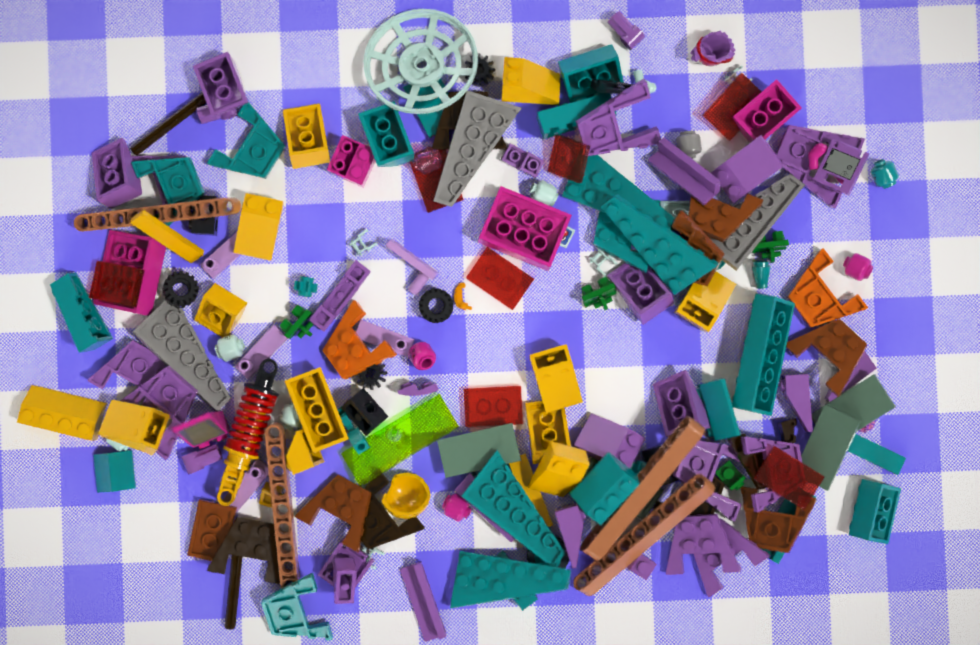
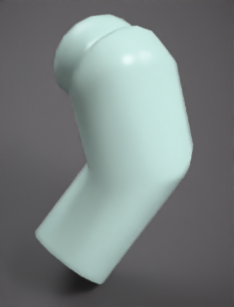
[633,70,657,94]

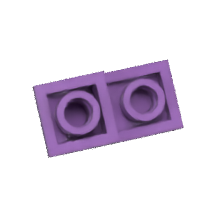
[500,143,545,178]
[397,381,439,396]

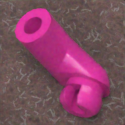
[808,143,828,170]

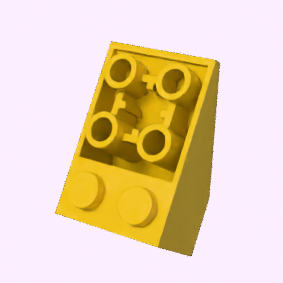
[674,271,737,333]
[529,344,583,413]
[97,399,170,456]

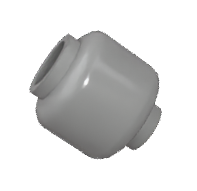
[676,131,702,159]

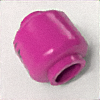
[843,253,874,281]
[408,342,436,370]
[442,493,472,522]

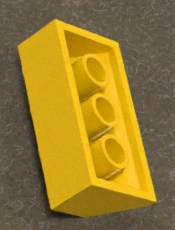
[284,367,349,454]
[17,385,107,441]

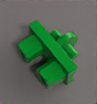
[752,231,789,263]
[581,277,617,311]
[279,305,314,339]

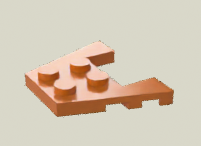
[787,248,868,328]
[322,300,397,380]

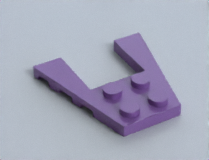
[576,78,661,156]
[776,125,865,209]
[120,366,198,460]
[673,441,742,522]

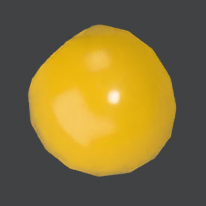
[381,472,431,519]

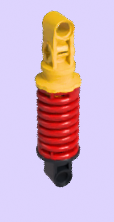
[217,358,280,506]

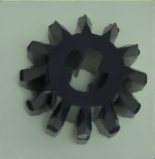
[465,53,496,87]
[355,364,388,390]

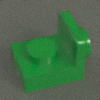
[715,460,746,491]

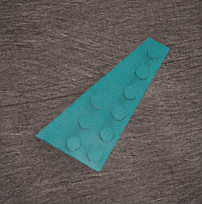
[562,146,675,230]

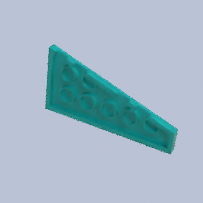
[601,194,719,295]
[461,450,565,567]
[450,551,571,609]

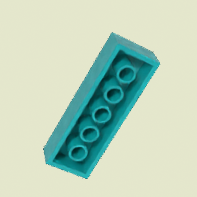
[732,293,795,416]

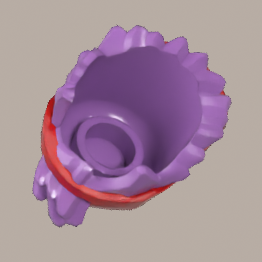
[690,30,736,67]

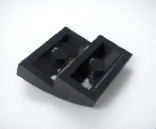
[590,79,634,95]

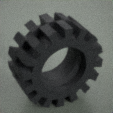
[162,271,199,308]
[419,288,454,323]

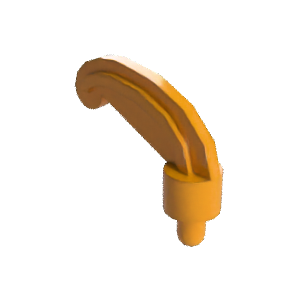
[454,282,472,311]

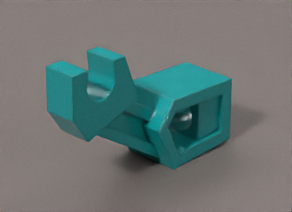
[337,406,370,454]

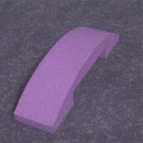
[309,260,371,332]

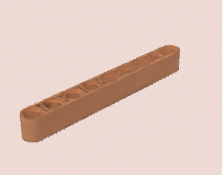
[74,197,241,232]
[580,416,705,561]
[265,422,300,589]
[573,474,715,596]

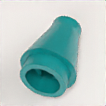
[752,261,771,289]

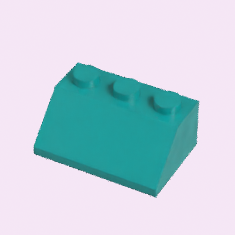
[558,44,624,103]
[358,101,414,167]
[696,378,741,441]
[569,451,640,525]
[849,479,902,544]

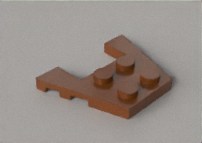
[688,193,763,243]
[652,211,725,286]
[786,318,867,397]
[295,475,372,552]
[741,486,817,554]

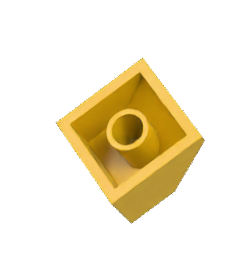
[194,283,247,337]
[286,429,325,475]

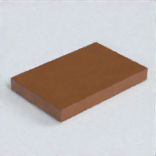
[187,499,237,561]

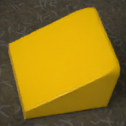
[259,482,284,508]

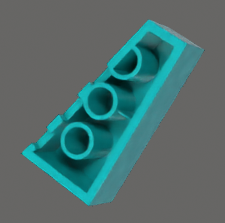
[536,92,617,140]
[50,273,113,353]

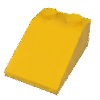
[502,57,561,105]
[283,103,330,169]
[233,193,284,261]
[525,401,571,464]
[528,441,590,497]

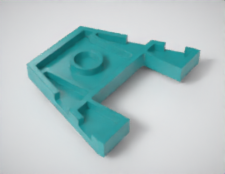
[207,102,286,179]
[131,157,205,226]
[593,200,660,273]
[261,573,333,641]

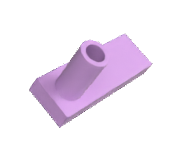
[200,232,240,279]
[386,239,439,296]
[356,320,415,357]
[235,325,288,379]
[223,458,269,513]

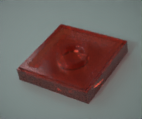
[548,134,590,183]

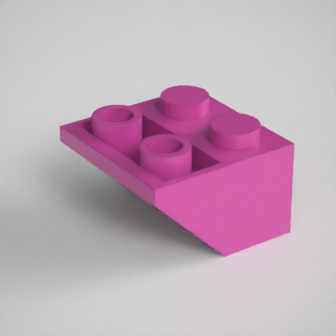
[327,135,376,188]

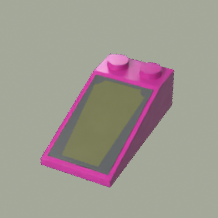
[172,411,231,450]

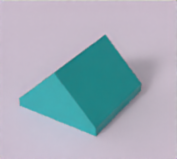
[93,450,136,493]

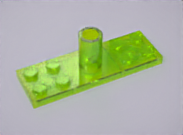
[341,394,459,487]

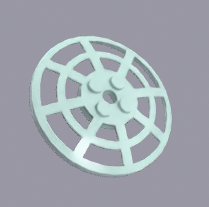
[363,9,478,114]

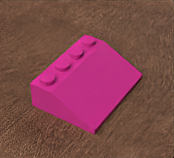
[478,186,572,272]
[93,230,166,316]

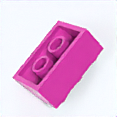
[733,79,802,143]

